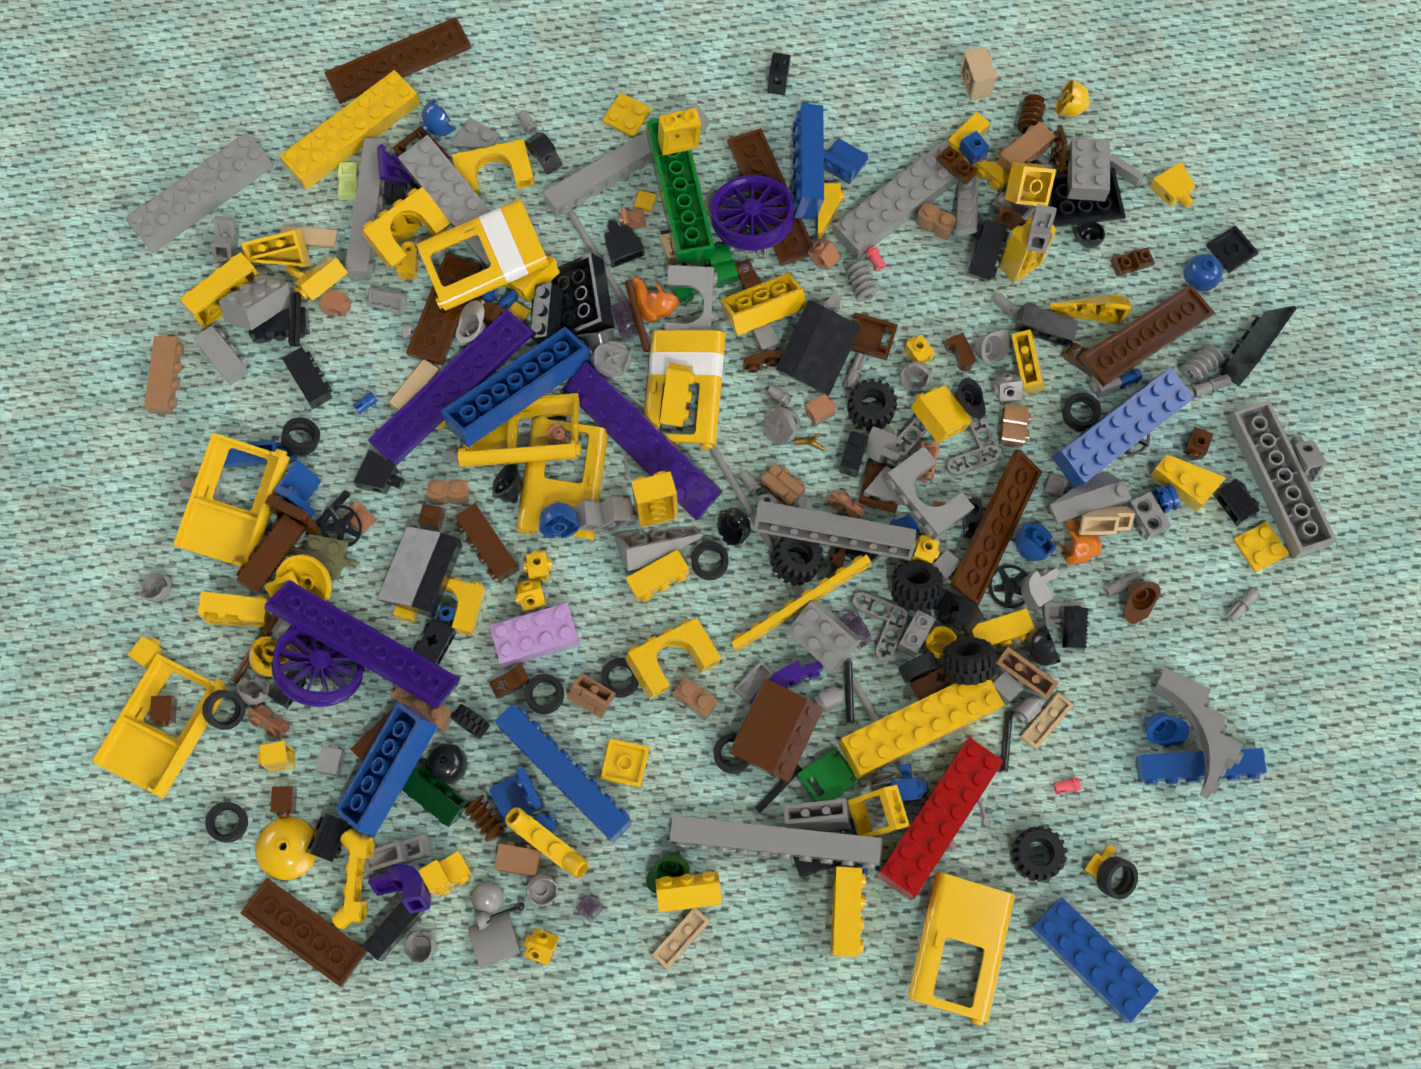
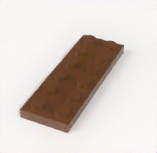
[406,254,482,366]
[240,878,368,987]

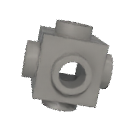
[992,373,1023,403]

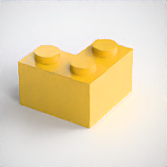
[418,851,473,897]

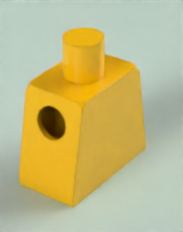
[1149,162,1195,209]

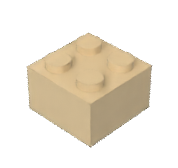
[960,47,997,101]

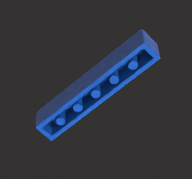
[1136,748,1267,786]

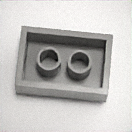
[1067,138,1110,201]
[219,275,290,330]
[786,600,863,671]

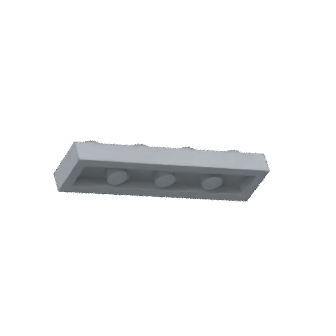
[957,176,979,236]

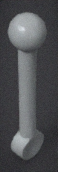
[623,450,631,481]
[978,797,991,827]

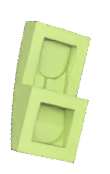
[337,162,358,200]

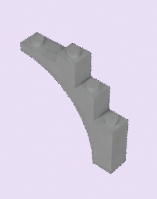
[1153,667,1244,799]

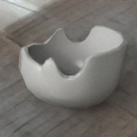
[900,361,931,392]
[139,572,171,602]
[237,676,271,705]
[526,874,559,906]
[471,881,504,914]
[405,930,437,964]

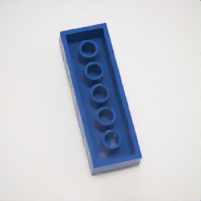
[791,103,824,220]
[335,702,438,836]
[1029,897,1159,1023]

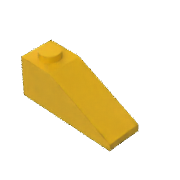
[817,183,844,239]

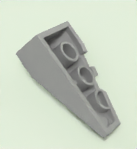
[1048,472,1132,524]
[614,526,702,571]

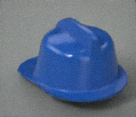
[1144,712,1190,747]

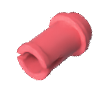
[866,246,886,272]
[1053,776,1081,795]

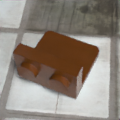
[1050,125,1068,174]

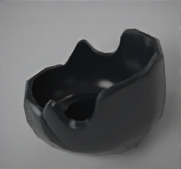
[1076,223,1106,249]

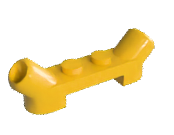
[505,807,589,878]
[332,829,374,929]

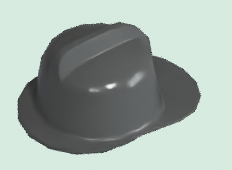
[576,328,617,352]

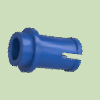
[495,289,519,311]
[1119,369,1142,389]
[353,392,378,414]
[438,605,455,624]

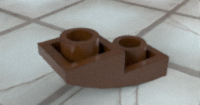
[937,146,978,185]
[1110,248,1155,276]
[743,351,782,373]
[826,547,845,579]

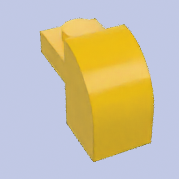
[373,216,421,242]

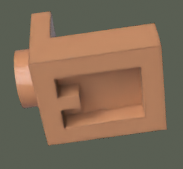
[618,207,647,230]
[344,500,377,534]

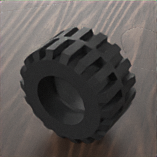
[847,378,897,432]
[770,537,824,586]
[891,560,943,612]
[943,637,996,685]
[1010,826,1067,882]

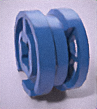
[1152,483,1180,514]

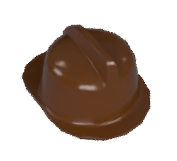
[1124,579,1161,624]

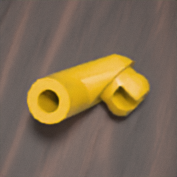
[286,265,309,279]

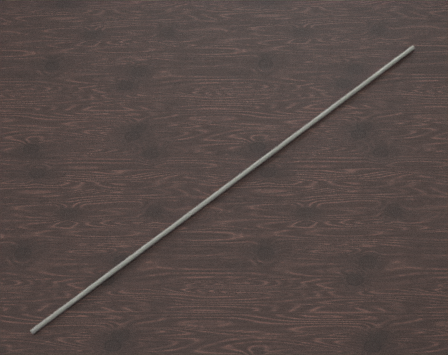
[567,209,958,852]

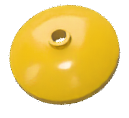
[275,554,332,602]
[255,817,316,880]

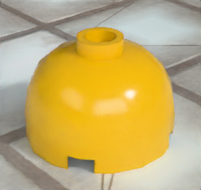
[1056,80,1090,118]
[249,636,291,677]

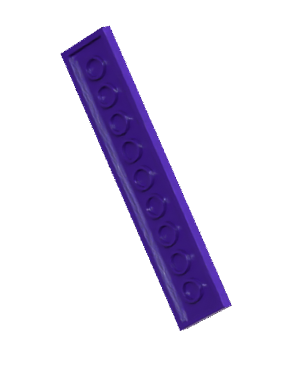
[368,309,533,466]
[563,361,723,521]
[264,580,461,709]

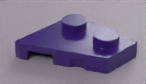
[377,144,414,184]

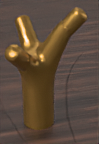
[795,433,825,451]

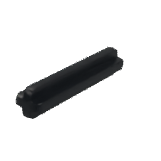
[288,292,301,347]

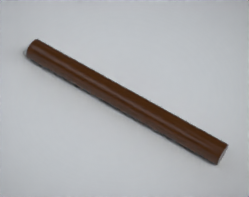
[625,280,650,352]
[231,614,279,684]

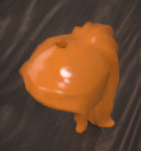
[632,276,679,322]
[1059,519,1102,565]

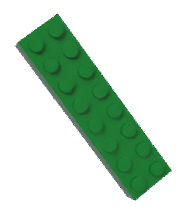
[646,116,715,264]

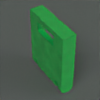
[796,748,860,802]

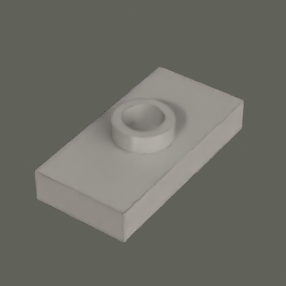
[367,286,407,314]
[733,660,775,704]

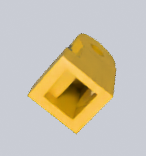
[396,241,419,279]

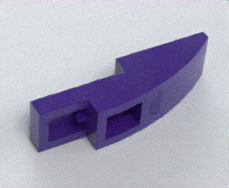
[750,661,823,707]

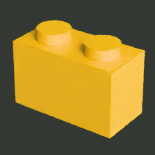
[257,741,296,772]

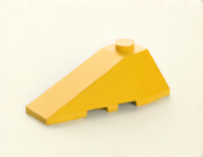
[1048,294,1131,325]

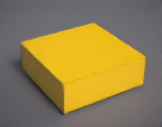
[634,190,657,213]

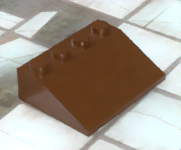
[729,678,824,782]

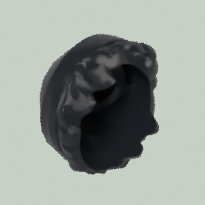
[718,508,751,546]

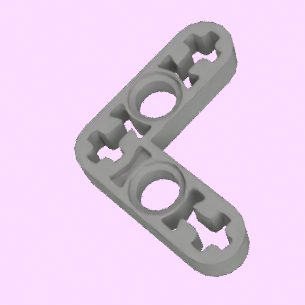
[946,415,1000,476]
[852,592,908,662]

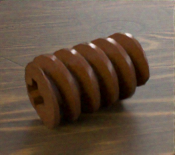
[1017,94,1046,134]
[464,794,508,842]

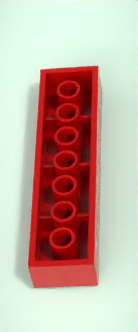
[876,737,1004,901]

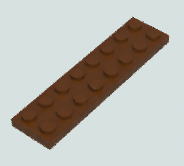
[324,17,472,104]
[727,128,813,266]
[1079,284,1215,387]
[950,450,1042,605]

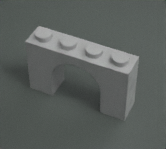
[665,265,718,330]
[885,447,974,540]

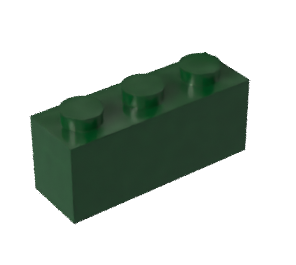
[402,764,469,827]

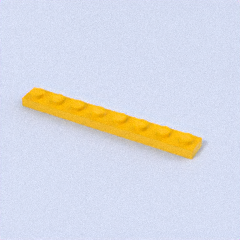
[731,555,872,652]

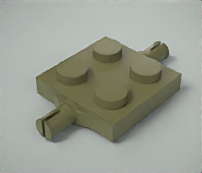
[291,534,358,581]

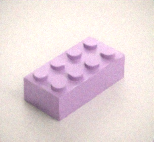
[490,603,580,668]

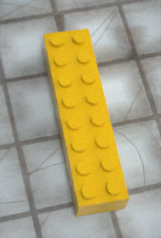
[279,70,420,190]
[838,679,1005,780]

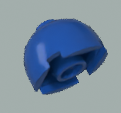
[421,98,456,137]
[1183,254,1223,291]
[539,501,579,538]
[1015,522,1056,561]

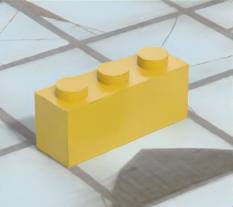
[1012,329,1045,394]
[660,362,695,427]
[625,549,690,603]
[969,608,1035,648]
[655,871,722,912]

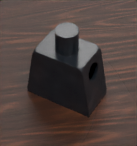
[767,52,791,96]
[604,221,645,268]
[353,450,405,494]

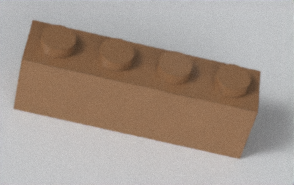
[144,336,184,414]

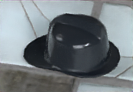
[954,378,986,419]
[492,464,523,504]

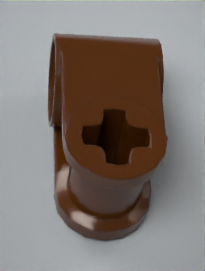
[910,669,950,701]

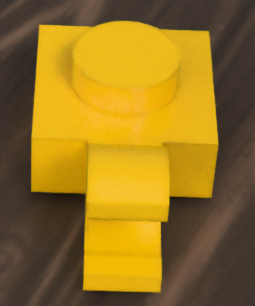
[1083,845,1117,880]

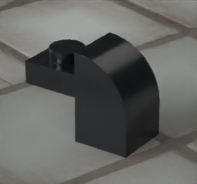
[524,132,563,175]

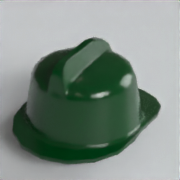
[646,850,690,894]

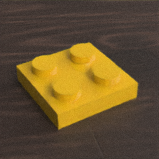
[602,92,652,139]
[1233,521,1289,573]
[600,739,650,788]

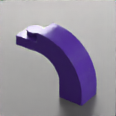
[368,864,432,914]

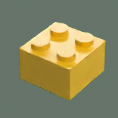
[1005,162,1056,206]

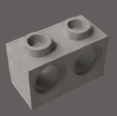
[1127,492,1171,540]
[897,610,936,658]

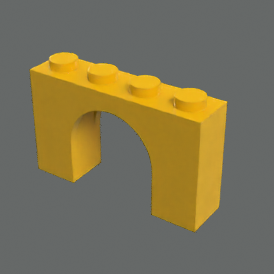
[947,112,1010,193]
[452,139,535,198]
[361,186,451,270]
[393,577,486,636]
[625,618,721,700]

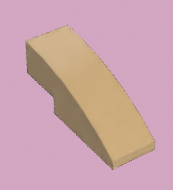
[1079,506,1135,535]

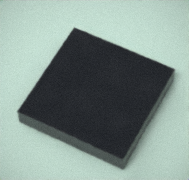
[1206,225,1259,273]

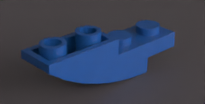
[223,440,297,468]

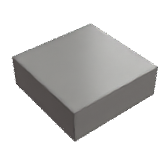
[1043,473,1069,498]

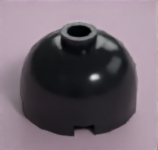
[1024,624,1061,666]
[426,743,468,784]

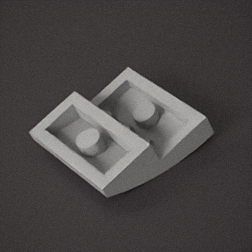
[1110,153,1144,187]
[468,913,521,969]

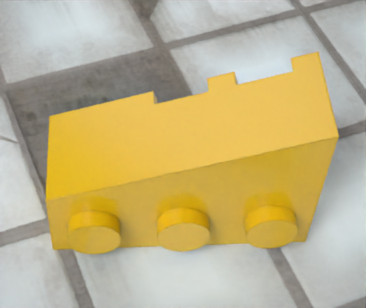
[241,229,311,267]
[1150,455,1226,512]
[198,591,270,627]

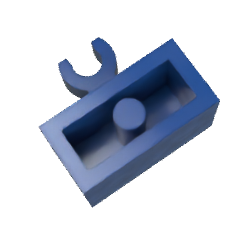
[891,763,929,801]

